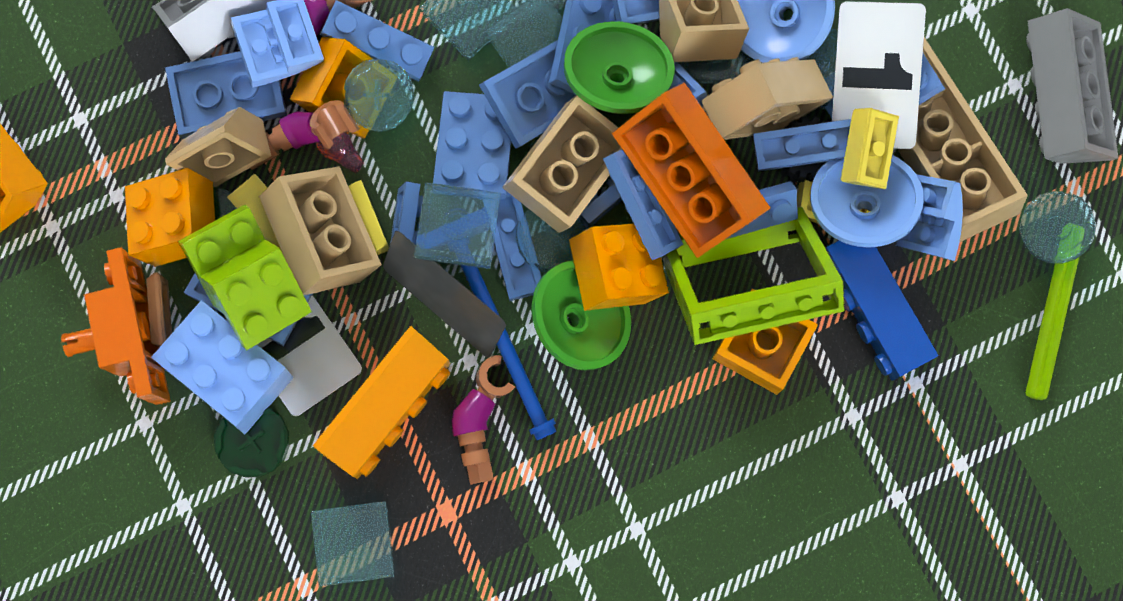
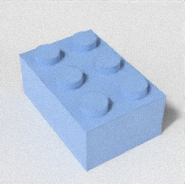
[151,300,294,434]

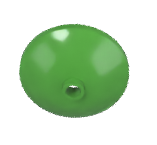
[564,21,675,114]
[532,261,631,370]

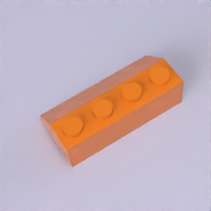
[612,83,771,258]

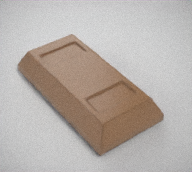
[146,272,172,348]

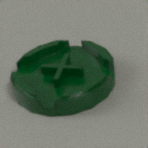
[214,408,289,478]

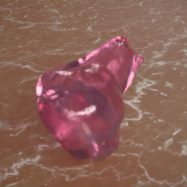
[316,131,364,173]

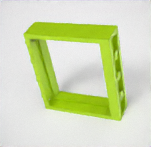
[663,207,844,345]

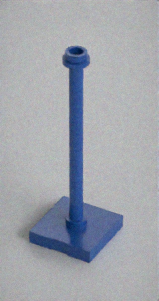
[416,208,556,441]

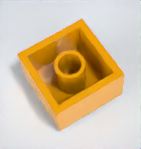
[125,168,215,267]
[569,224,669,311]
[712,289,818,395]

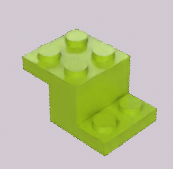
[178,205,312,350]

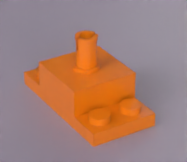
[61,247,171,405]

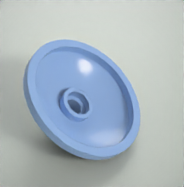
[738,0,835,63]
[810,155,924,247]

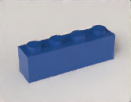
[825,241,939,381]

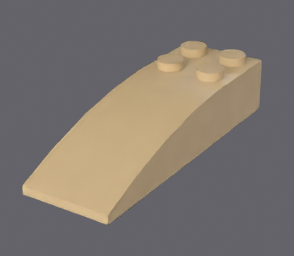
[897,38,1028,242]

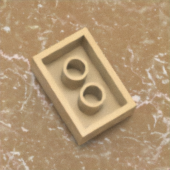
[701,57,833,140]
[502,95,622,233]
[259,166,382,295]

